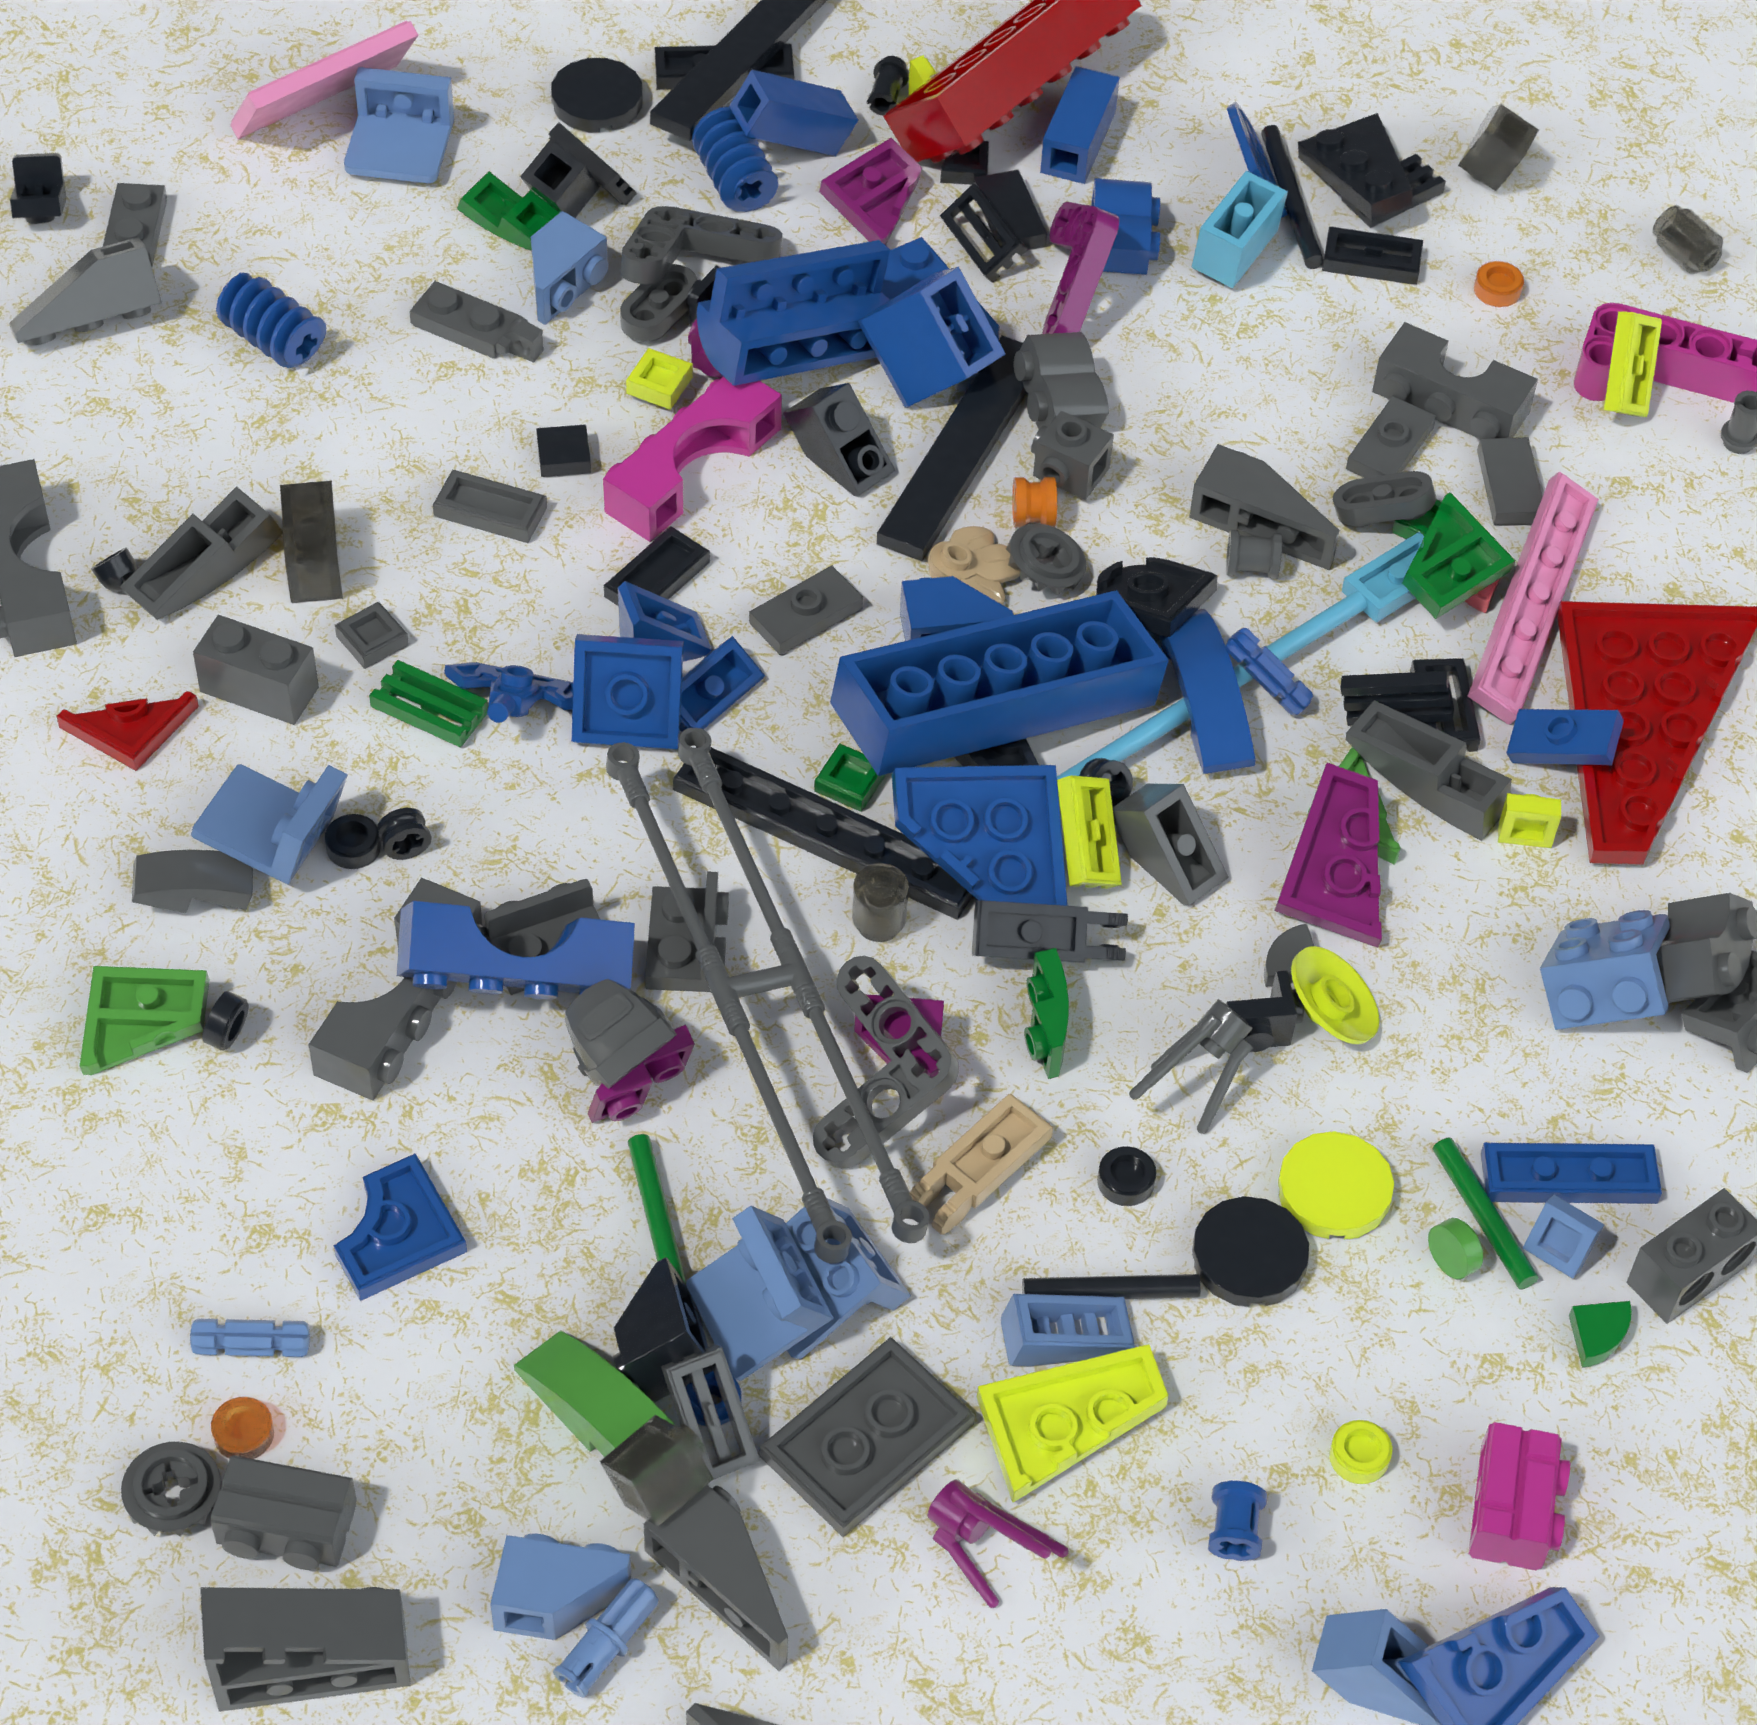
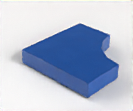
[334,1153,467,1301]

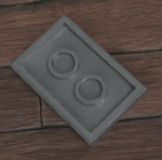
[759,1337,975,1537]

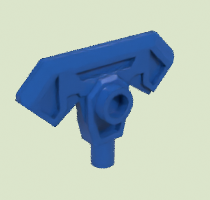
[444,662,573,723]

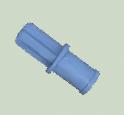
[553,1578,658,1698]

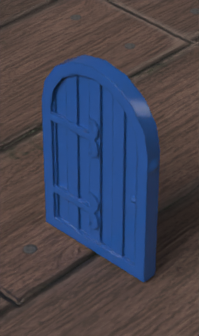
[1227,102,1288,218]

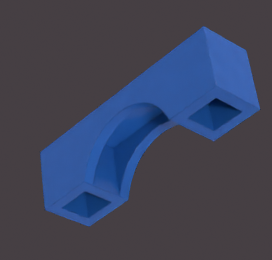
[396,901,635,999]

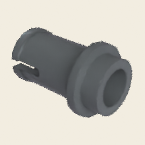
[1721,391,1757,454]

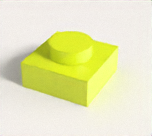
[626,348,693,410]
[1498,793,1561,848]

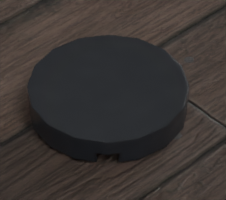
[551,58,643,132]
[1192,1196,1309,1307]

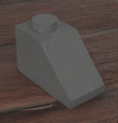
[1113,783,1229,906]

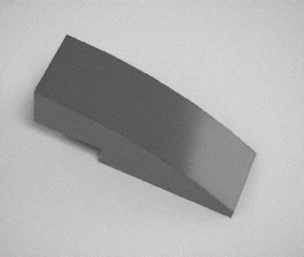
[120,486,284,620]
[1346,700,1512,841]

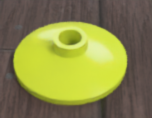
[1291,946,1379,1044]

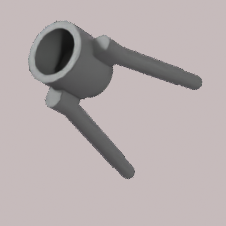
[1129,999,1254,1134]

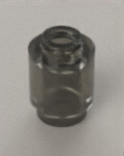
[1652,205,1723,274]
[852,863,909,942]

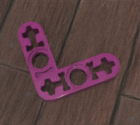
[1042,202,1119,334]

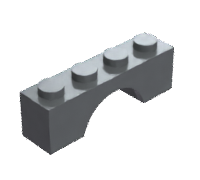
[0,459,77,657]
[308,877,486,1101]

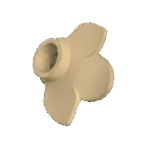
[928,526,1020,605]

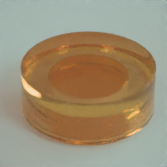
[211,1397,274,1459]

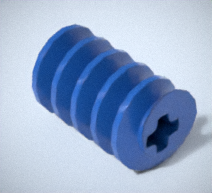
[692,107,779,212]
[216,272,326,368]

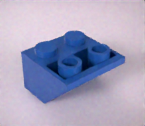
[857,267,1006,408]

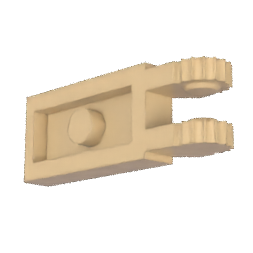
[910,1093,1053,1235]

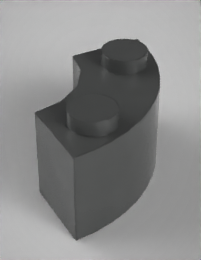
[1656,893,1757,1003]

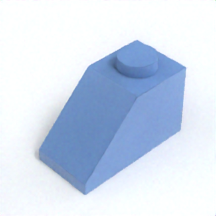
[1312,1609,1441,1725]

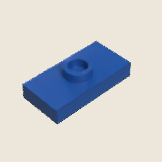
[1506,709,1624,765]

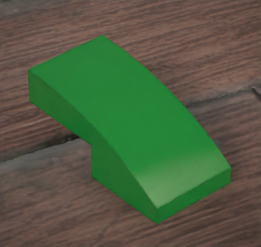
[457,171,559,251]

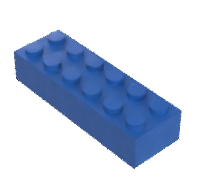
[830,590,1169,776]

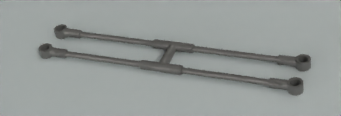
[606,728,930,1264]

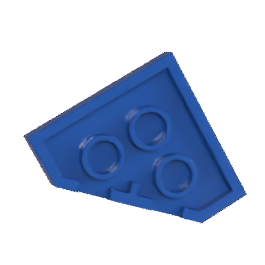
[892,765,1068,906]

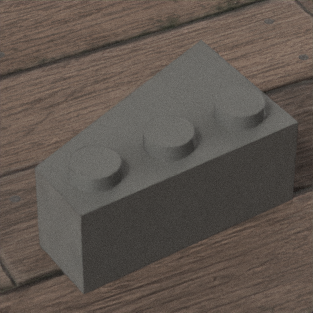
[200,1587,411,1712]

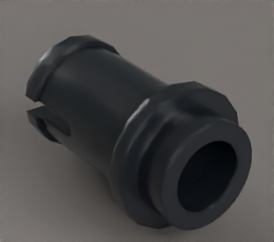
[867,56,909,115]

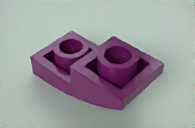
[587,1024,695,1123]

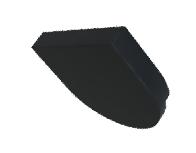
[1096,557,1218,637]

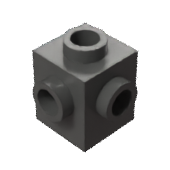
[1031,411,1114,500]

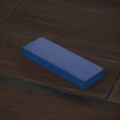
[1481,1143,1662,1204]

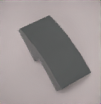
[132,850,253,913]

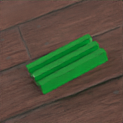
[369,660,488,748]

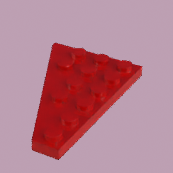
[1557,601,1757,865]

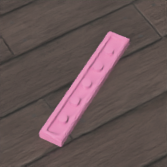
[1468,471,1599,725]

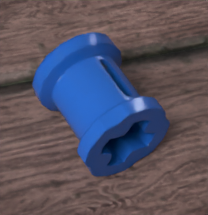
[1208,1480,1267,1561]

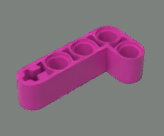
[1574,302,1757,403]

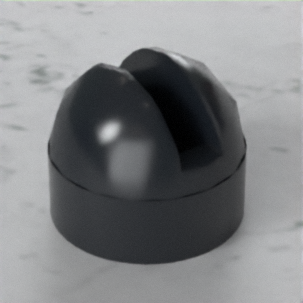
[91,547,138,592]

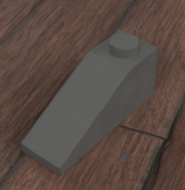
[1189,444,1340,570]
[643,1475,788,1671]

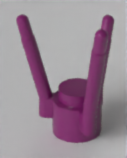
[927,1479,1069,1608]

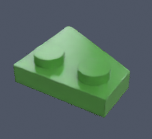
[80,966,210,1075]

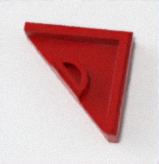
[56,691,199,771]

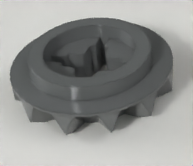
[1006,524,1086,595]
[121,1441,222,1537]

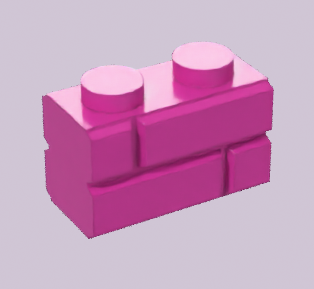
[1468,1422,1571,1571]

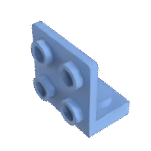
[191,764,348,885]
[786,1198,911,1360]
[686,1205,833,1381]

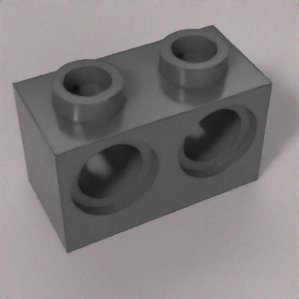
[1626,1188,1757,1324]

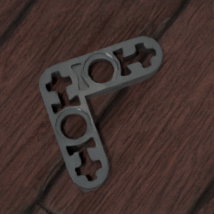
[620,206,783,284]
[813,956,959,1169]

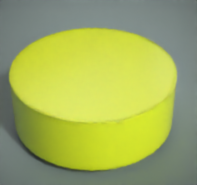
[1329,1420,1392,1484]

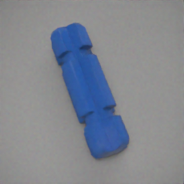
[1225,627,1313,716]

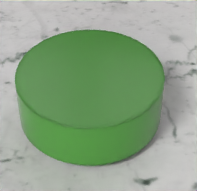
[1428,1218,1483,1280]

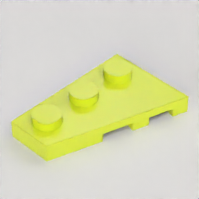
[976,1344,1169,1503]

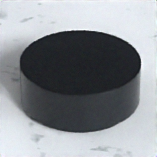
[325,814,381,869]
[202,991,249,1051]
[1097,1146,1156,1206]

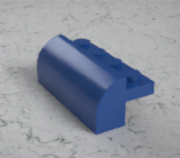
[697,240,890,386]

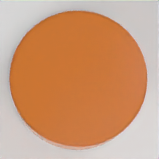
[1474,261,1524,307]

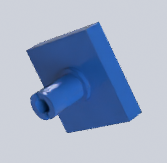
[571,634,684,749]

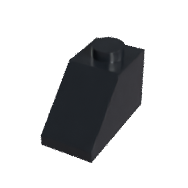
[613,1257,713,1403]

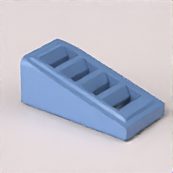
[1001,1294,1135,1366]

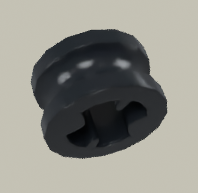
[1079,758,1133,807]
[377,807,432,860]

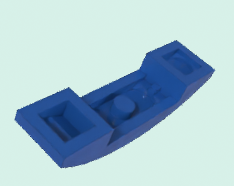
[1158,608,1255,774]

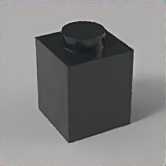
[520,140,601,218]

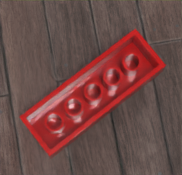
[883,0,1142,163]

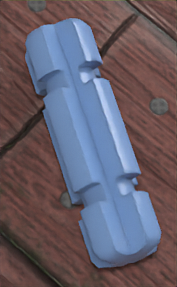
[190,1319,310,1357]

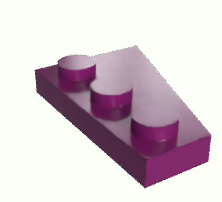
[1274,762,1382,948]

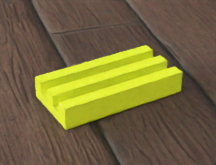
[1604,311,1662,417]
[1057,775,1122,889]

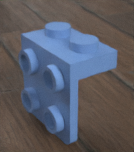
[344,67,454,183]
[1540,910,1670,1030]

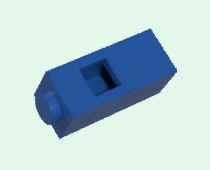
[1040,66,1120,184]
[729,70,859,156]

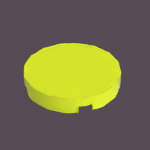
[1278,1131,1394,1240]

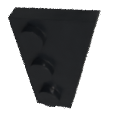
[1298,113,1413,221]

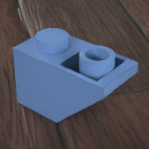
[531,211,608,325]
[490,1534,631,1640]

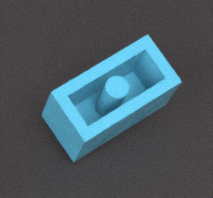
[1191,171,1288,288]

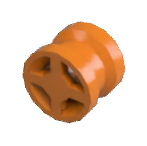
[1012,477,1057,528]

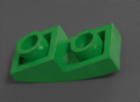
[1024,948,1069,1079]

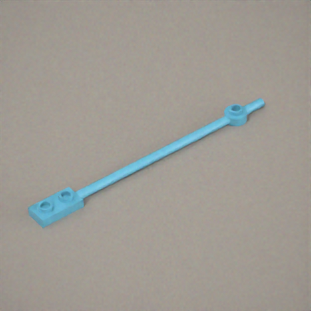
[1057,532,1424,796]

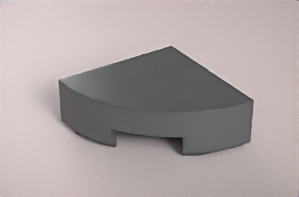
[1264,923,1314,987]

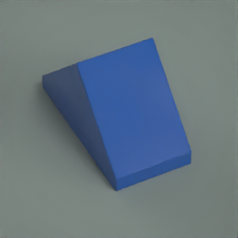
[618,581,712,662]

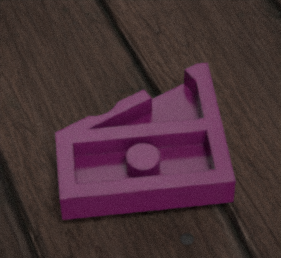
[819,138,922,245]

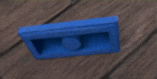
[680,635,765,732]

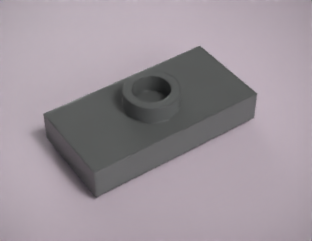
[1346,396,1436,478]
[749,565,863,655]

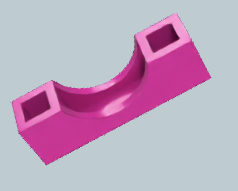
[603,377,782,542]

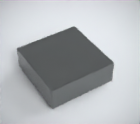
[335,601,409,669]

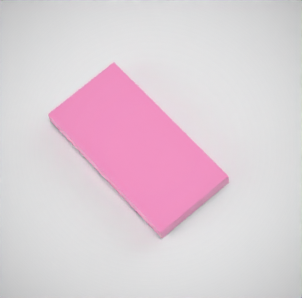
[230,21,419,139]

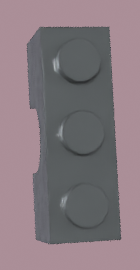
[1372,322,1538,439]

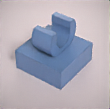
[1523,1195,1605,1278]

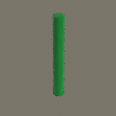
[627,1134,687,1284]
[1432,1137,1539,1290]

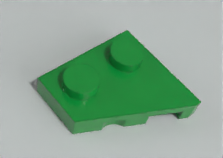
[1402,492,1516,619]

